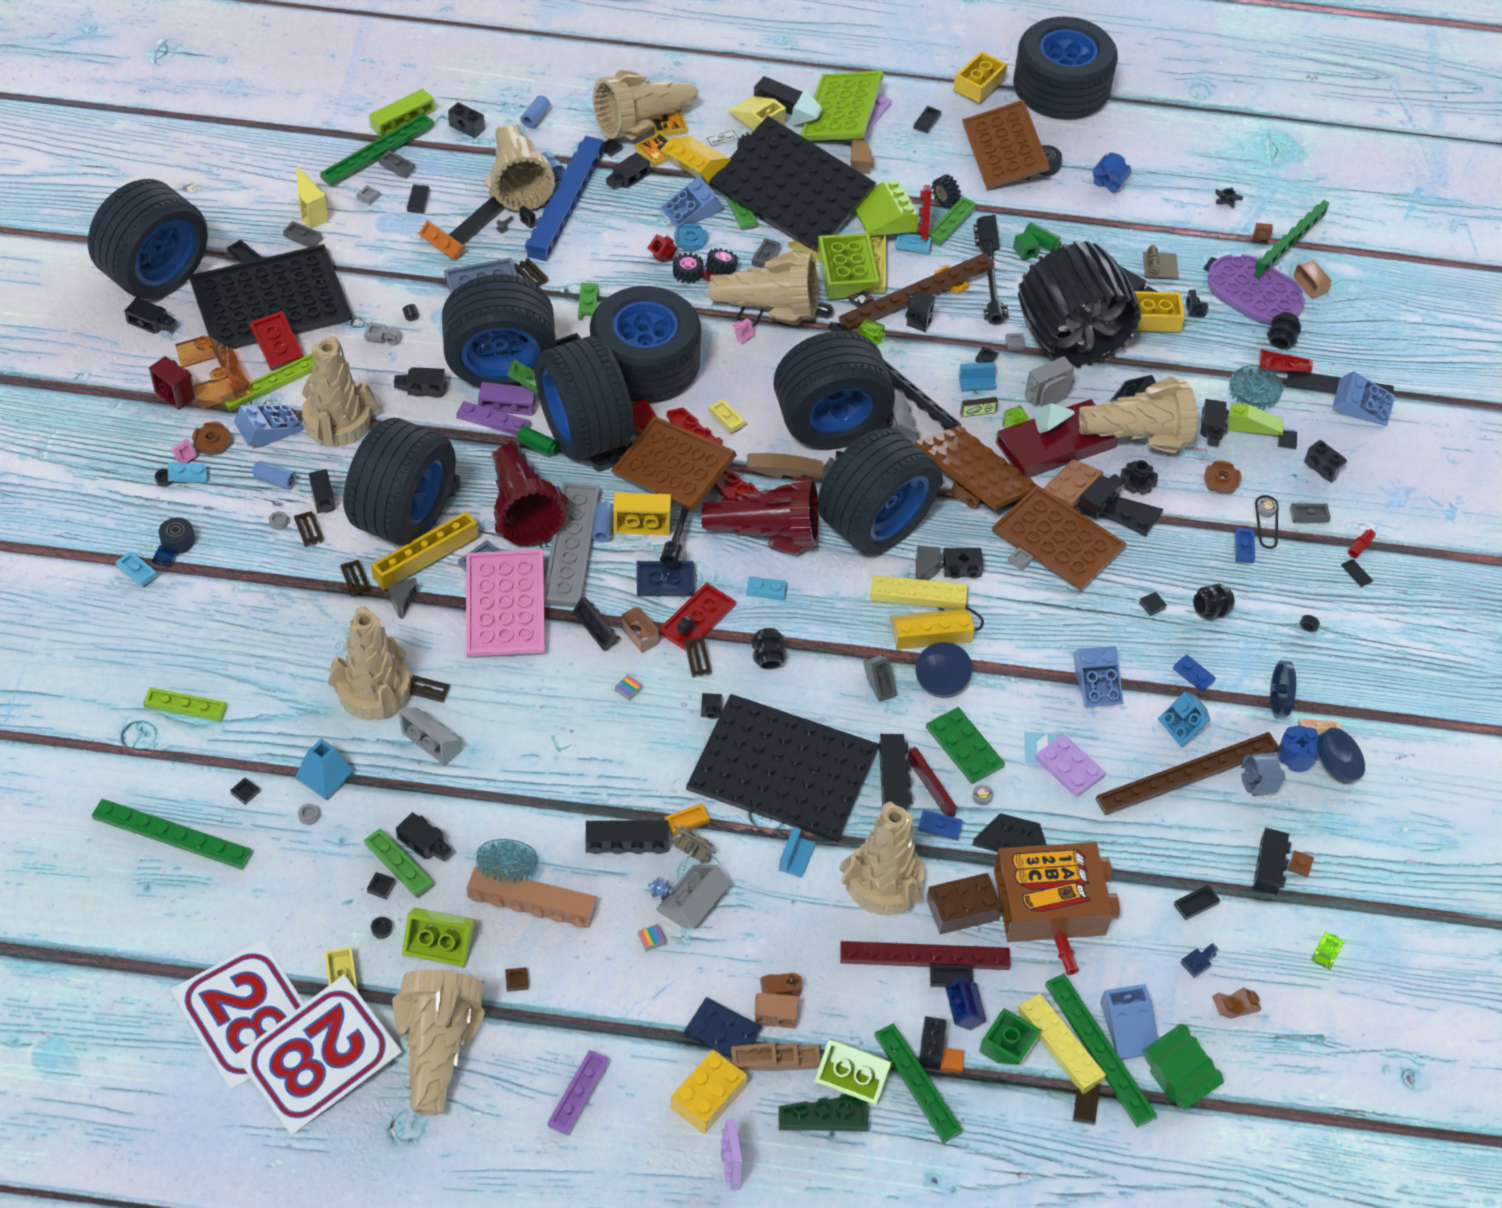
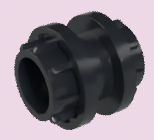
[1267,312,1302,349]
[1193,583,1235,619]
[751,628,787,670]

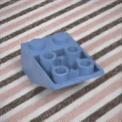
[660,176,723,229]
[1332,371,1395,426]
[234,404,304,446]
[1073,646,1124,707]
[1100,984,1158,1060]

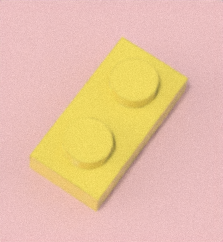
[709,399,745,433]

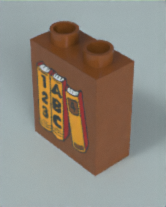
[993,842,1120,942]

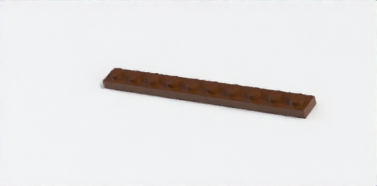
[839,252,995,331]
[1095,732,1279,815]

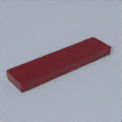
[908,747,957,818]

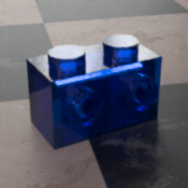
[945,977,987,1031]

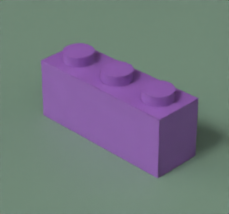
[478,382,536,416]

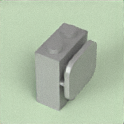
[1024,356,1074,407]

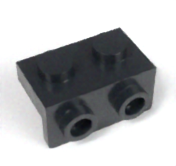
[1304,440,1347,483]

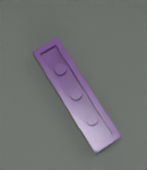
[456,401,531,436]
[547,1050,609,1136]

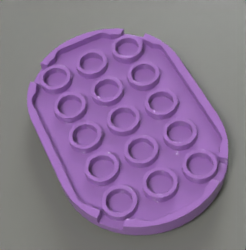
[1207,254,1305,324]

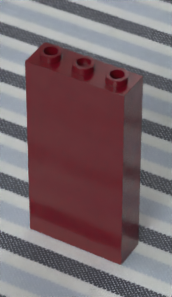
[996,399,1118,478]

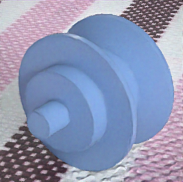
[648,877,673,900]

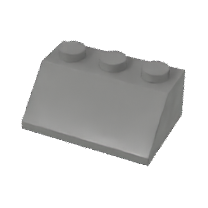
[885,389,919,444]
[398,707,462,766]
[656,865,731,928]

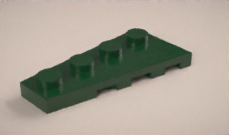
[778,1093,868,1132]

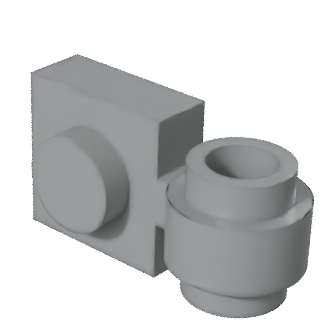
[364,322,400,345]

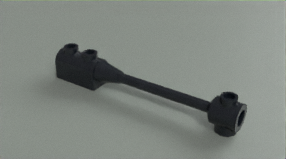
[973,214,1009,325]
[660,506,689,569]

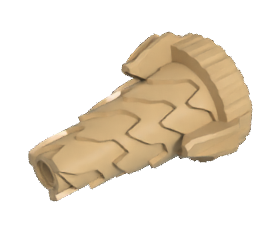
[593,70,698,140]
[485,125,555,211]
[708,252,818,325]
[302,336,377,447]
[1079,376,1198,453]
[328,606,411,720]
[839,802,924,916]
[392,970,485,1116]

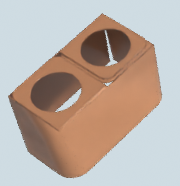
[1294,260,1332,299]
[621,607,658,653]
[754,993,800,1028]

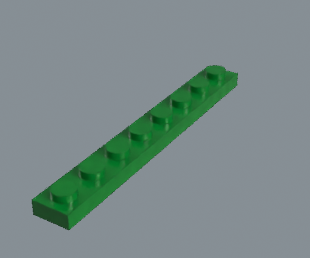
[320,113,434,186]
[1254,200,1330,277]
[92,799,252,870]
[1045,973,1157,1128]

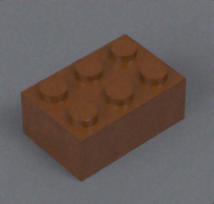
[926,873,1002,935]

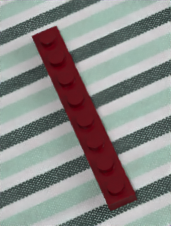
[840,941,1010,970]

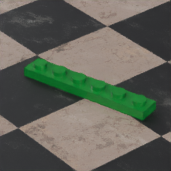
[874,1023,963,1143]

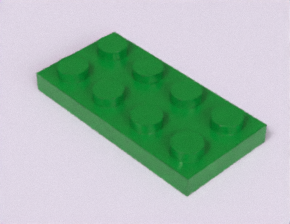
[926,706,1005,784]

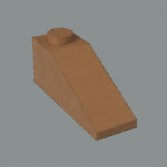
[850,138,874,174]

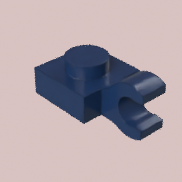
[1180,943,1219,979]

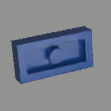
[1234,528,1255,563]
[1173,654,1216,692]
[918,810,963,841]

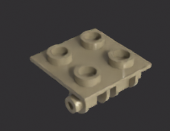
[1143,245,1179,279]
[673,825,716,864]

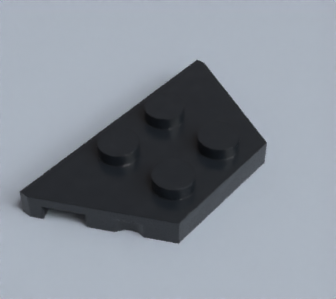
[972,813,1046,852]

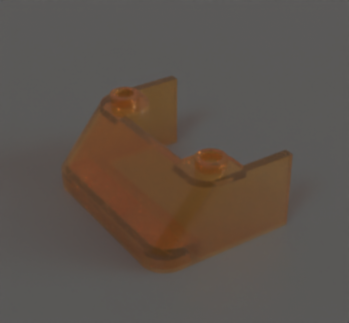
[175,336,251,409]

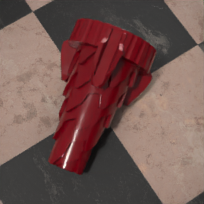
[492,441,569,546]
[701,477,819,554]

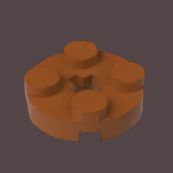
[192,422,231,455]
[1204,461,1242,494]

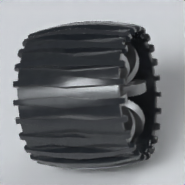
[1018,241,1141,368]

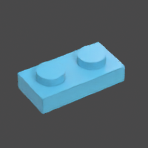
[895,233,932,254]
[167,462,207,483]
[116,551,157,587]
[746,576,786,600]

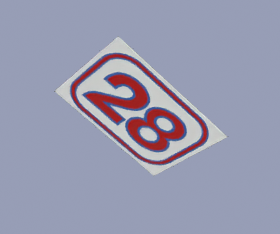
[170,940,304,1089]
[235,975,402,1135]

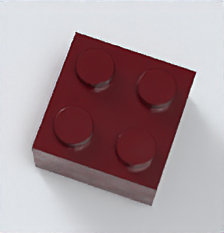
[149,356,195,410]

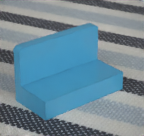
[958,362,997,392]
[779,827,815,878]

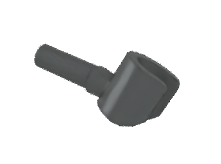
[496,216,514,233]

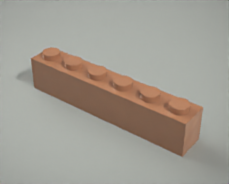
[467,866,596,928]

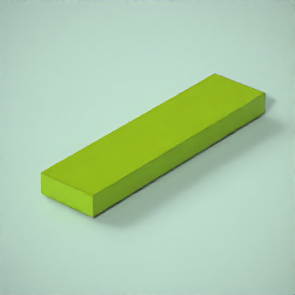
[143,687,227,722]

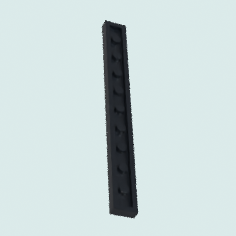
[827,322,961,430]

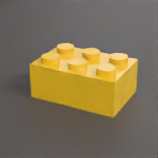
[953,51,1008,103]
[1134,291,1185,332]
[613,492,671,536]
[670,1050,747,1134]

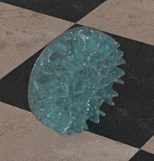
[1229,365,1283,411]
[475,839,539,883]

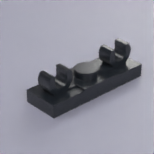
[573,597,620,651]

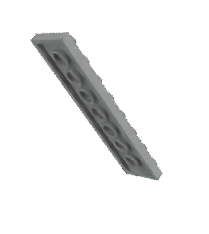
[544,482,600,607]

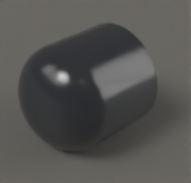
[816,302,833,318]
[402,304,419,321]

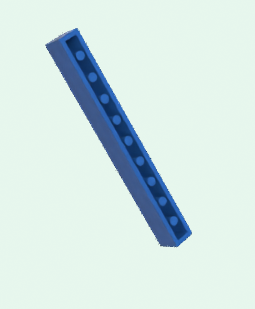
[525,135,604,262]

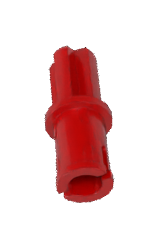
[1348,529,1376,558]
[1054,933,1079,975]

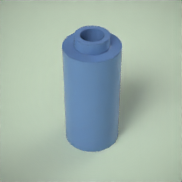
[520,95,550,128]
[252,461,296,489]
[591,501,613,543]

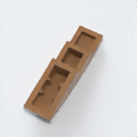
[747,453,823,479]
[731,1042,821,1071]

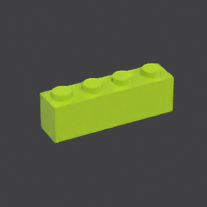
[369,88,435,137]

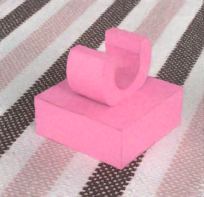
[733,318,754,343]
[171,439,197,463]

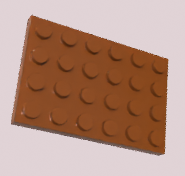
[962,99,1050,190]
[611,416,737,511]
[915,426,1037,510]
[992,485,1127,591]

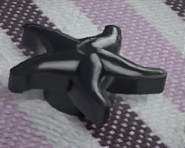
[1215,187,1243,208]

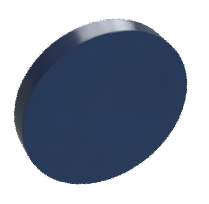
[915,642,972,698]
[1270,660,1296,718]
[1317,728,1365,783]

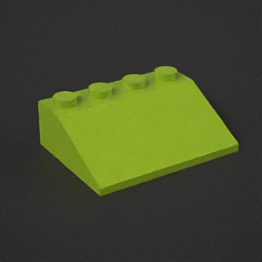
[855,179,919,236]
[817,233,880,299]

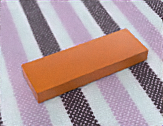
[418,220,465,261]

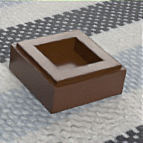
[505,967,528,992]

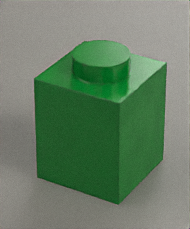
[1013,231,1040,261]

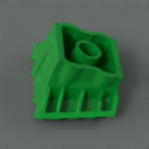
[1143,1023,1224,1110]

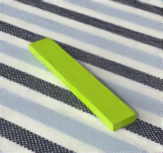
[220,353,314,411]

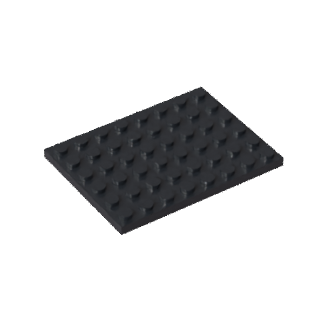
[709,115,876,254]
[188,244,352,352]
[686,693,879,843]

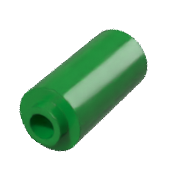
[1024,222,1062,250]
[517,426,559,457]

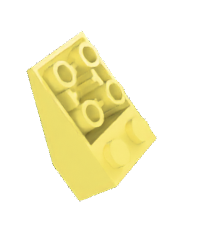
[728,96,786,131]
[296,167,329,228]

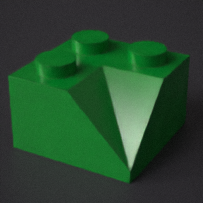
[979,1008,1041,1065]

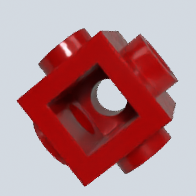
[647,234,678,262]

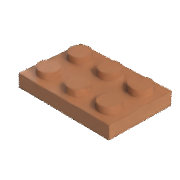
[1043,459,1103,508]

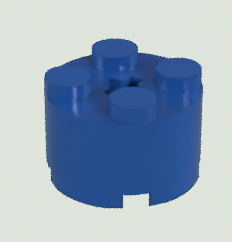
[1093,152,1131,193]
[1277,726,1319,772]

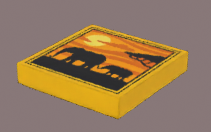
[651,109,687,136]
[635,132,669,167]

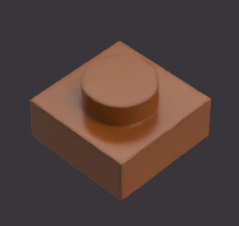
[1253,223,1273,241]
[1288,850,1314,878]

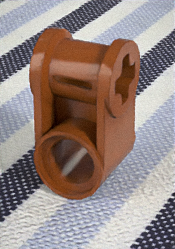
[951,479,981,509]
[760,973,802,997]

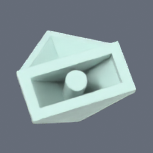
[790,88,822,126]
[1033,403,1075,434]

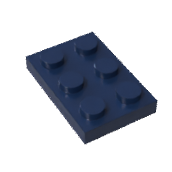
[637,561,694,596]
[684,997,763,1060]

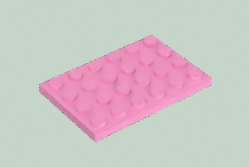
[466,549,545,657]

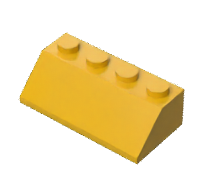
[661,136,731,184]
[890,609,975,650]

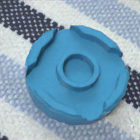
[674,223,708,251]

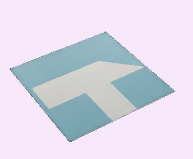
[1024,732,1062,764]

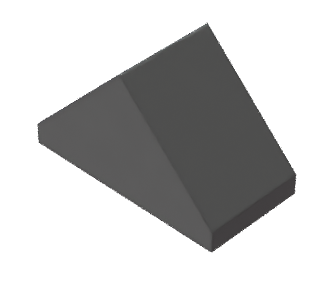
[388,578,418,619]

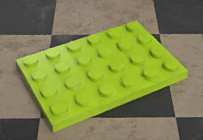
[800,71,884,141]

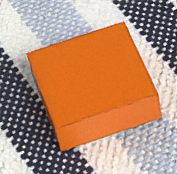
[940,1047,964,1073]

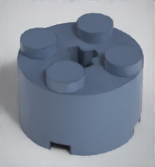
[1241,753,1285,794]

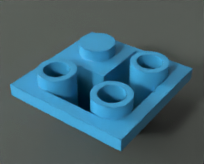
[1158,692,1210,747]
[295,739,354,800]

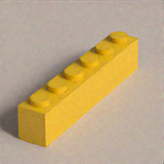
[371,511,478,591]

